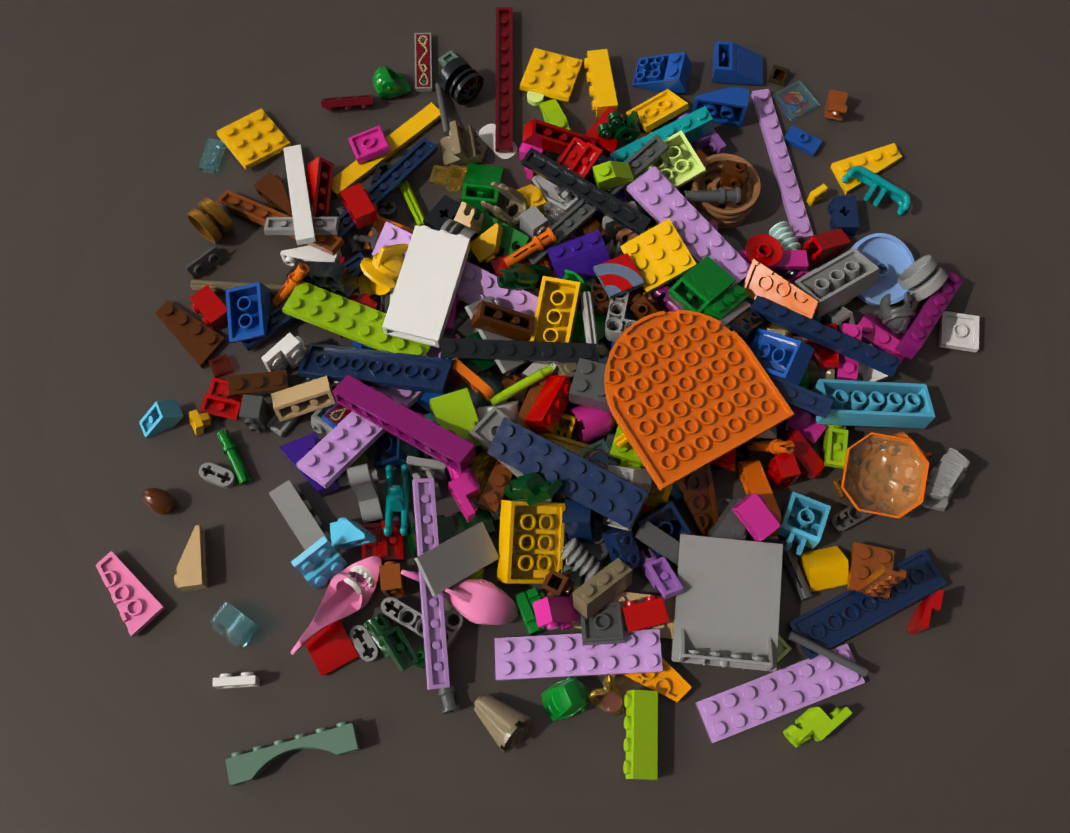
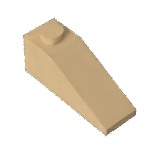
[174,525,208,592]

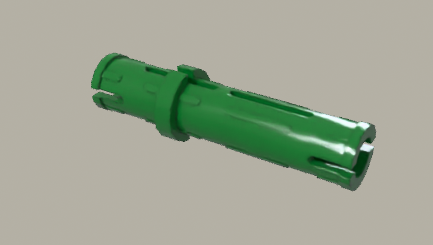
[217,429,252,486]

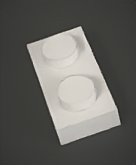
[213,672,260,689]

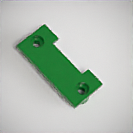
[464,207,530,256]

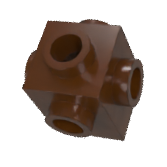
[720,160,750,189]
[629,291,661,319]
[501,372,531,403]
[541,569,574,597]

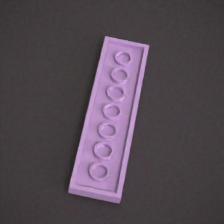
[626,166,750,290]
[494,629,663,681]
[695,644,865,743]

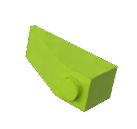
[539,99,570,130]

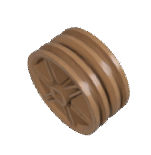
[688,153,761,229]

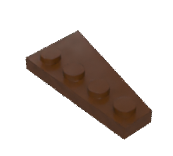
[155,300,226,368]
[677,463,719,537]

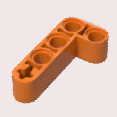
[737,459,781,537]

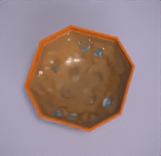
[841,432,929,519]

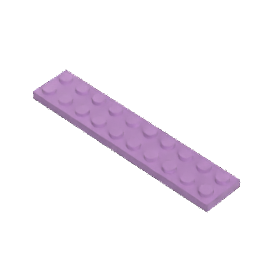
[372,221,539,317]
[296,345,451,489]

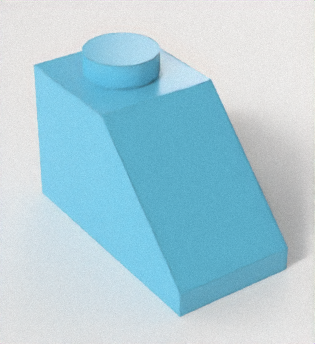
[139,400,183,438]
[330,517,376,550]

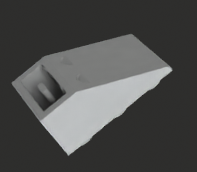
[603,465,652,531]

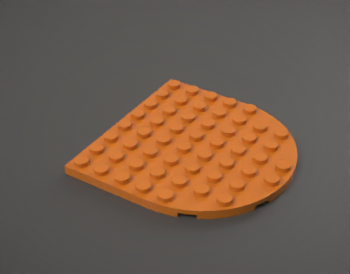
[604,310,794,491]

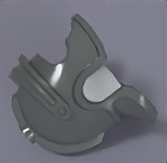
[873,291,916,334]

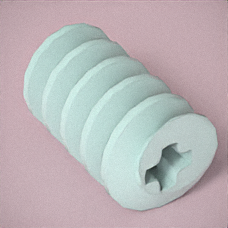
[769,221,801,250]

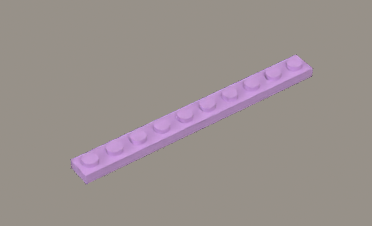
[751,89,813,241]
[412,478,450,690]

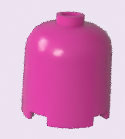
[569,405,616,443]

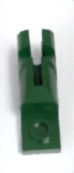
[497,263,550,291]
[504,472,563,506]
[364,613,420,673]

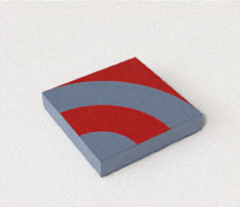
[593,253,645,299]

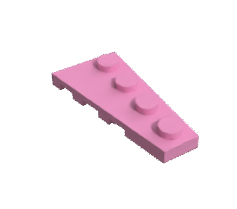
[96,551,165,638]

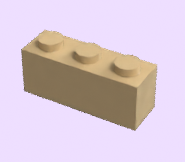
[271,376,336,422]

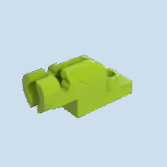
[823,425,848,469]
[783,706,852,748]

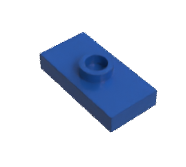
[784,126,822,156]

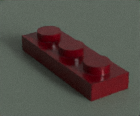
[321,94,375,111]

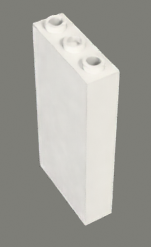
[382,225,471,348]

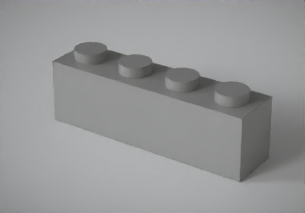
[269,480,331,550]

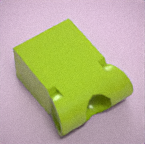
[429,388,480,447]

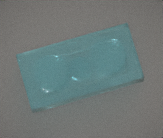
[198,138,226,174]

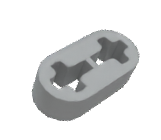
[199,462,236,489]
[349,625,379,663]

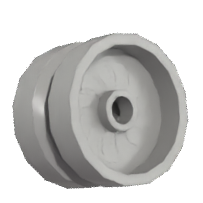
[897,255,948,302]

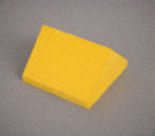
[798,546,849,593]

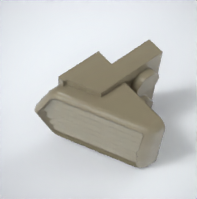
[440,120,488,166]

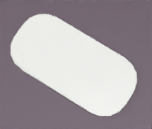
[479,124,518,159]

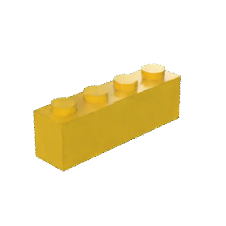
[584,49,618,118]

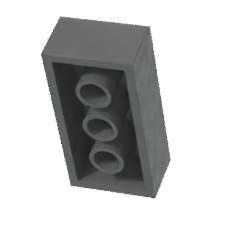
[569,358,611,413]

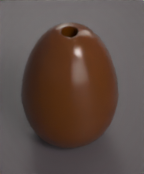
[142,488,176,515]

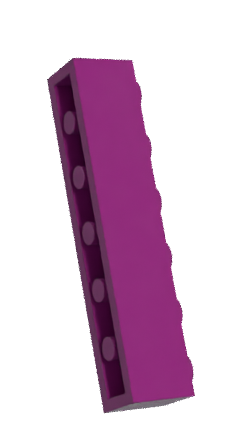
[895,270,964,359]

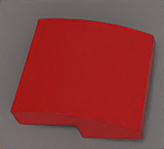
[557,136,603,179]
[200,377,243,421]
[360,521,404,563]
[907,589,944,635]
[305,620,359,677]

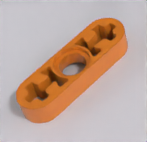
[452,358,495,401]

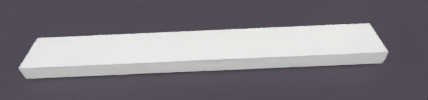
[283,144,316,245]

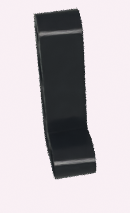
[286,261,358,300]

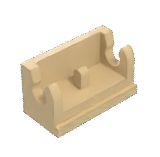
[454,201,484,232]

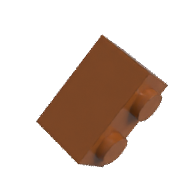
[379,561,407,597]

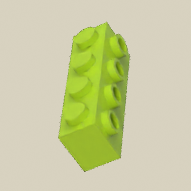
[623,690,658,780]

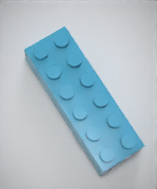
[811,379,935,429]

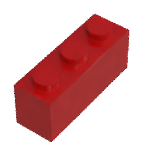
[524,375,572,434]

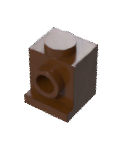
[592,283,610,315]

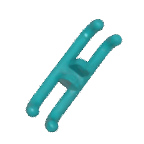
[842,166,911,216]
[383,464,410,537]

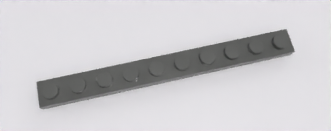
[525,134,669,265]

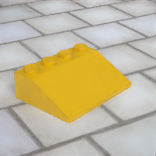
[497,500,566,584]

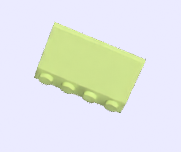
[630,130,706,208]

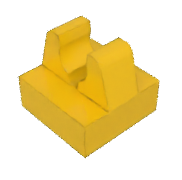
[189,409,211,436]

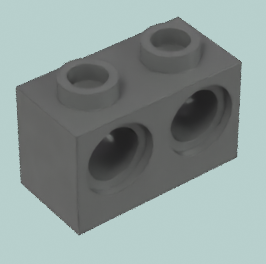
[239,394,271,433]

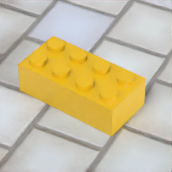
[530,276,582,343]

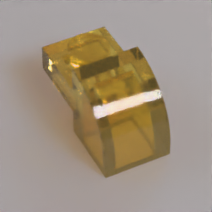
[429,164,468,191]

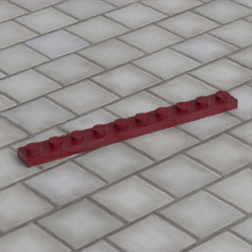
[495,7,513,152]

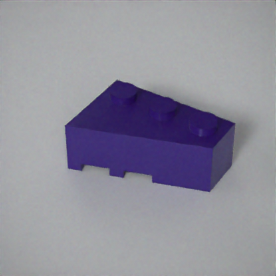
[279,432,340,497]

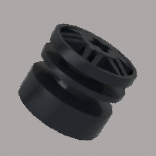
[438,57,484,105]

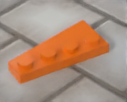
[743,259,819,320]

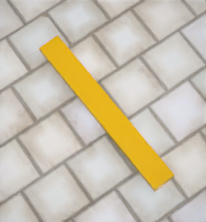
[331,102,441,198]

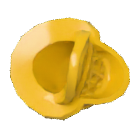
[360,243,409,296]

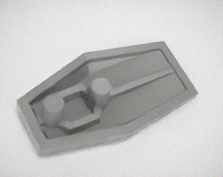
[532,174,581,212]

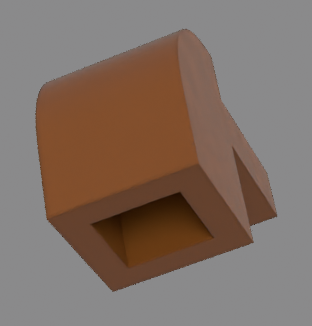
[824,90,848,121]

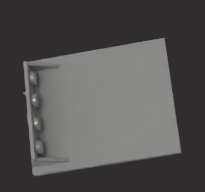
[671,534,783,672]

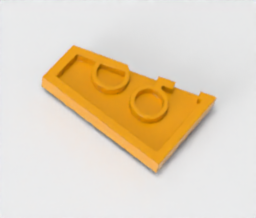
[622,658,692,703]

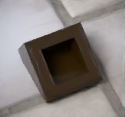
[768,65,790,86]

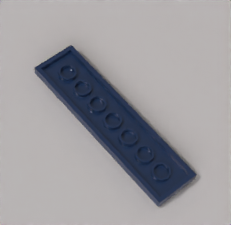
[297,343,454,394]
[487,417,649,529]
[787,549,947,660]

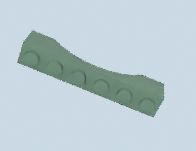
[225,721,361,786]

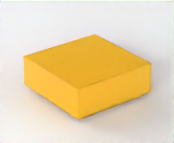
[806,184,828,206]

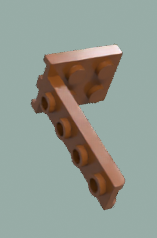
[847,542,907,599]

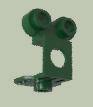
[597,111,641,144]

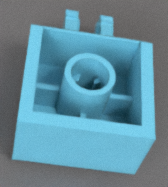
[777,491,831,556]

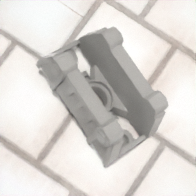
[920,448,970,512]

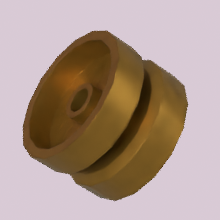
[186,197,234,244]

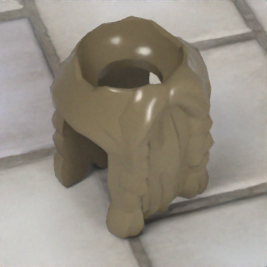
[481,182,528,228]

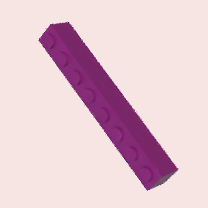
[333,375,476,474]

